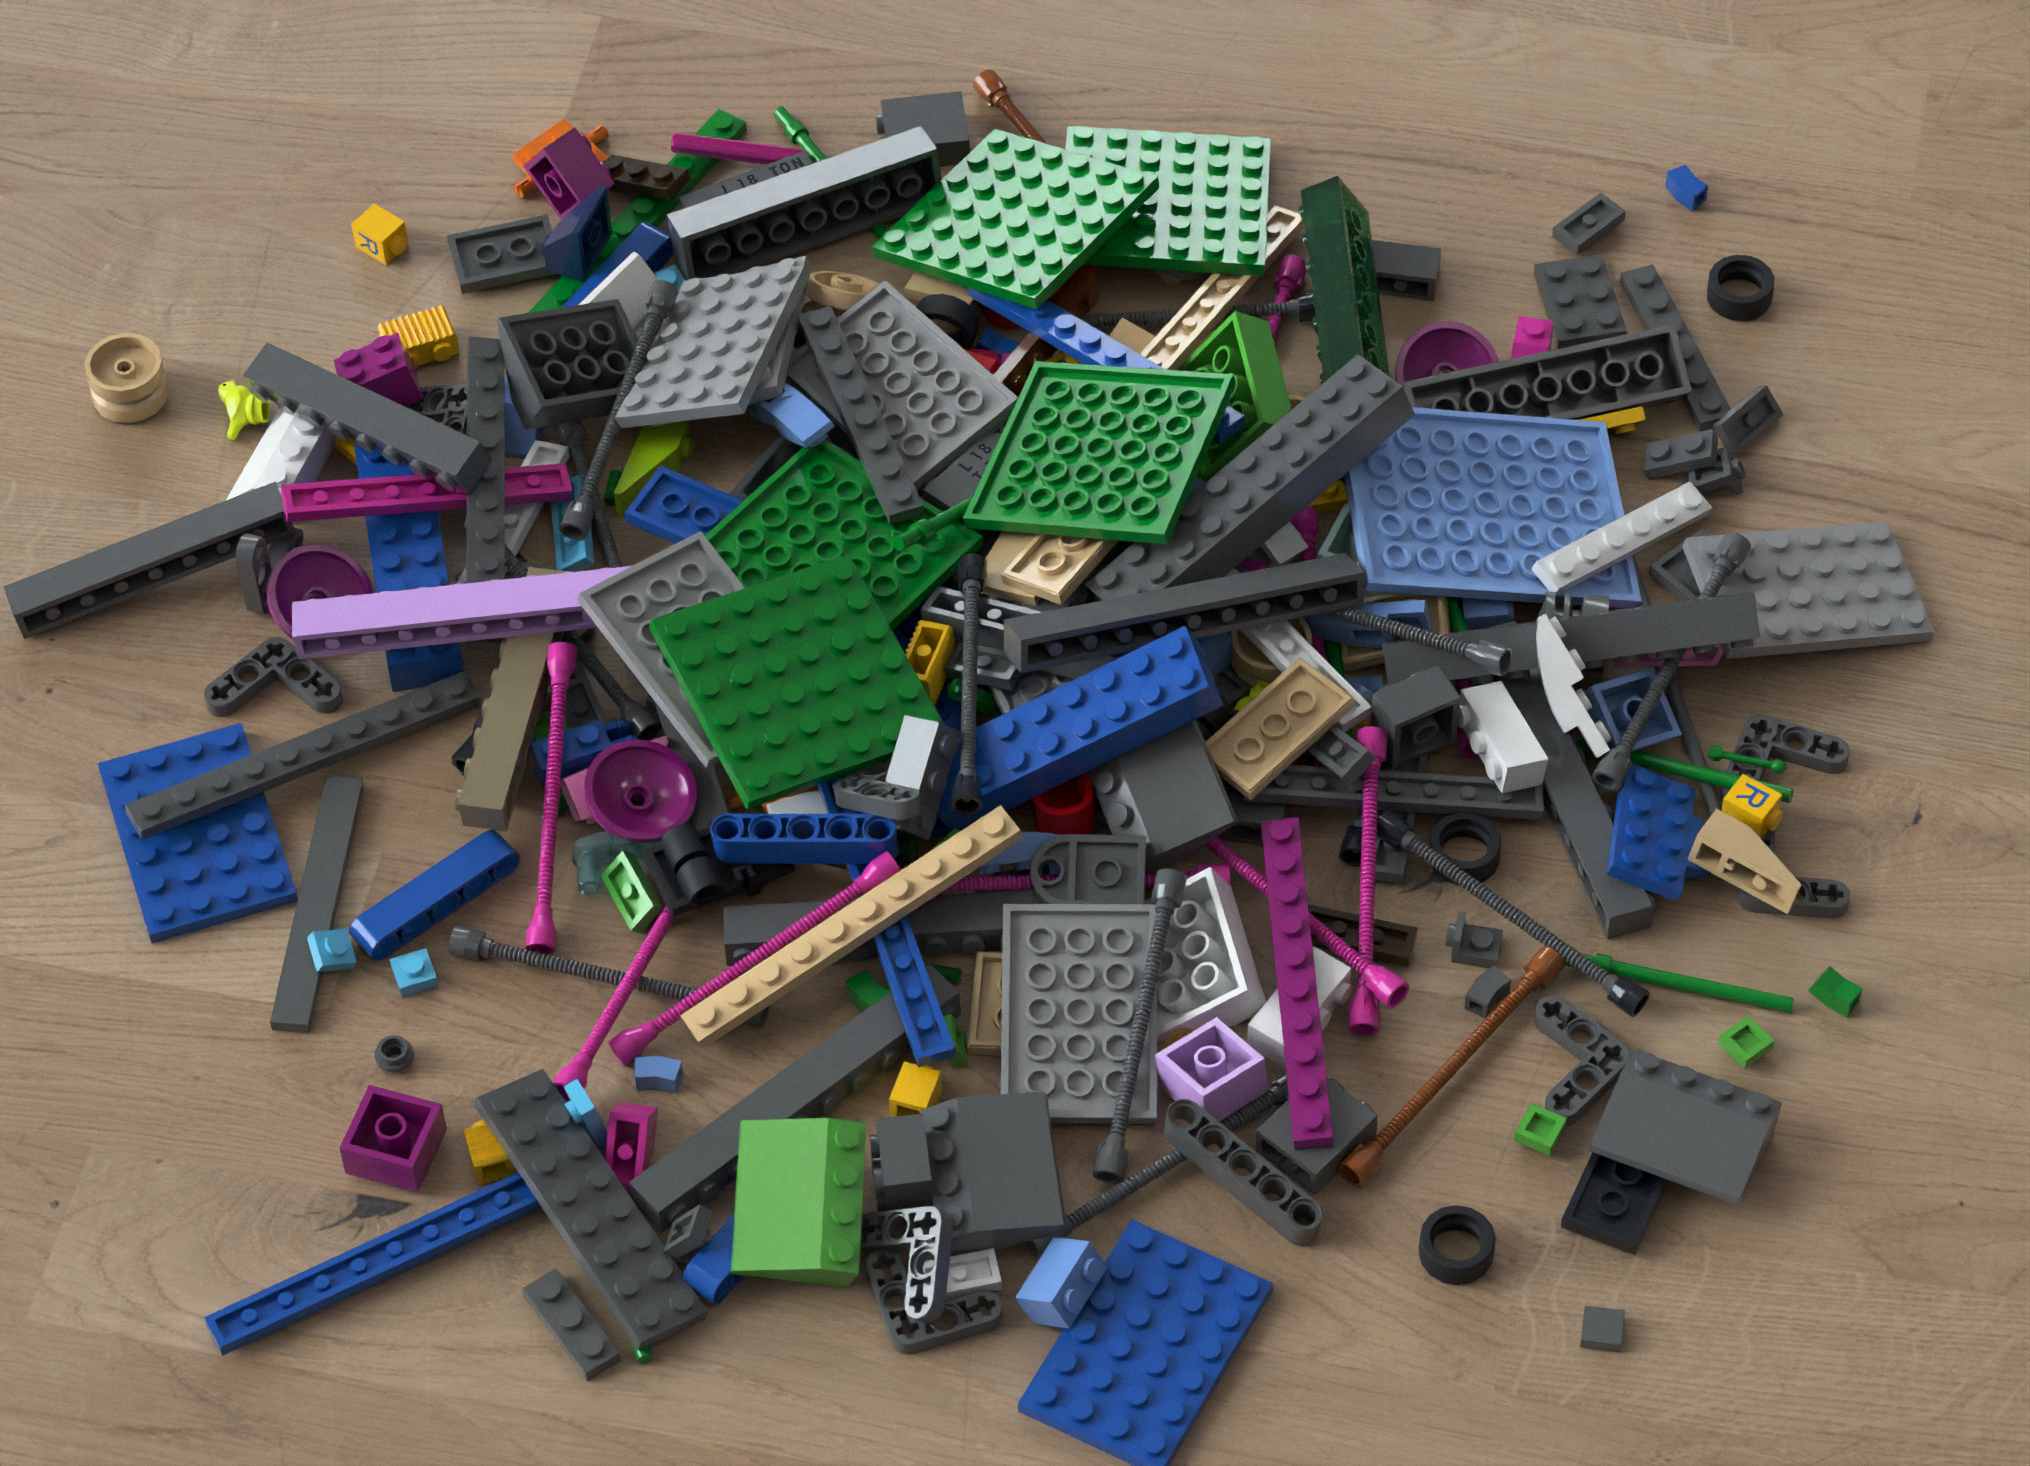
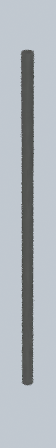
[1632,555,1722,818]

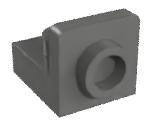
[1688,447,1746,495]
[1446,911,1503,968]
[663,1204,713,1267]

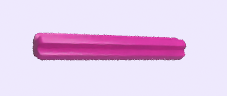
[671,133,805,165]

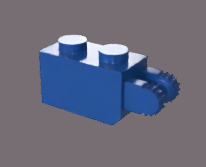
[530,719,638,792]

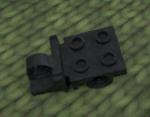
[643,820,795,917]

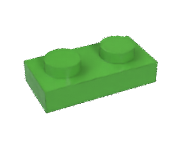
[601,851,664,933]

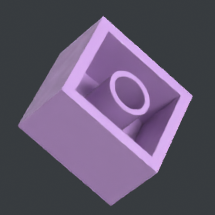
[1155,1017,1268,1121]

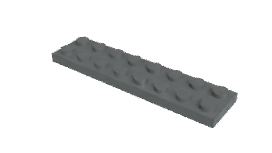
[474,1069,708,1351]

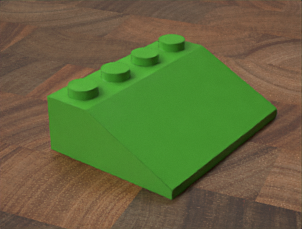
[1177,311,1292,482]
[731,1118,867,1288]

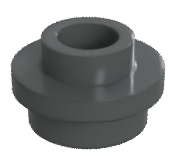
[375,1035,414,1073]

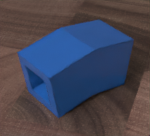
[1666,165,1708,211]
[975,327,1020,355]

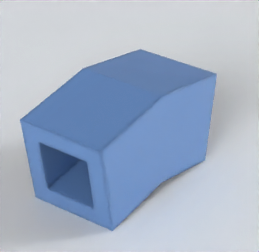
[635,1056,684,1094]

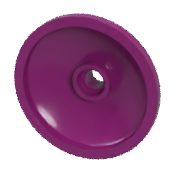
[1395,321,1499,385]
[266,544,373,639]
[584,740,697,843]

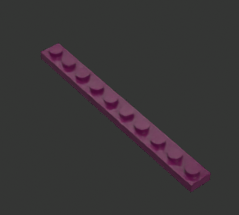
[1261,817,1334,1150]

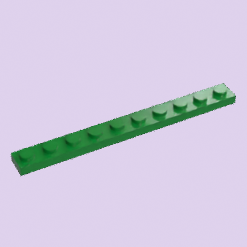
[528,109,747,313]

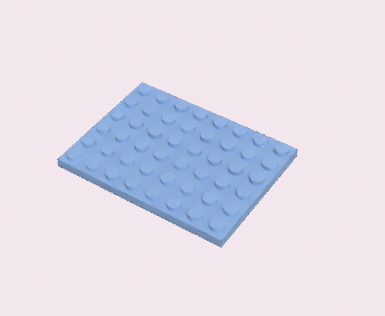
[1344,407,1642,609]

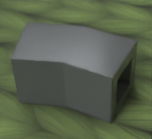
[1465,965,1511,1018]

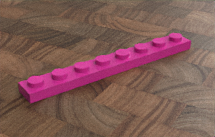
[280,463,573,522]

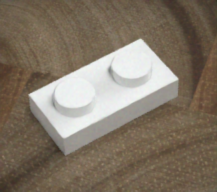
[923,1248,1002,1304]

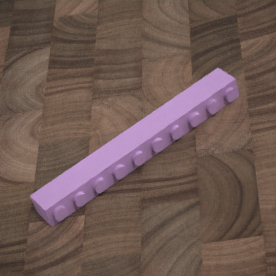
[292,566,631,659]

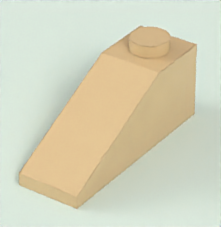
[1687,808,1801,914]

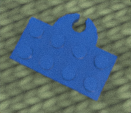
[1606,764,1711,902]

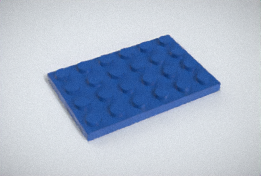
[98,723,298,944]
[1018,1219,1273,1466]

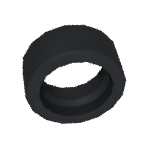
[1707,255,1775,321]
[916,294,979,349]
[1429,812,1501,885]
[1418,1205,1496,1285]

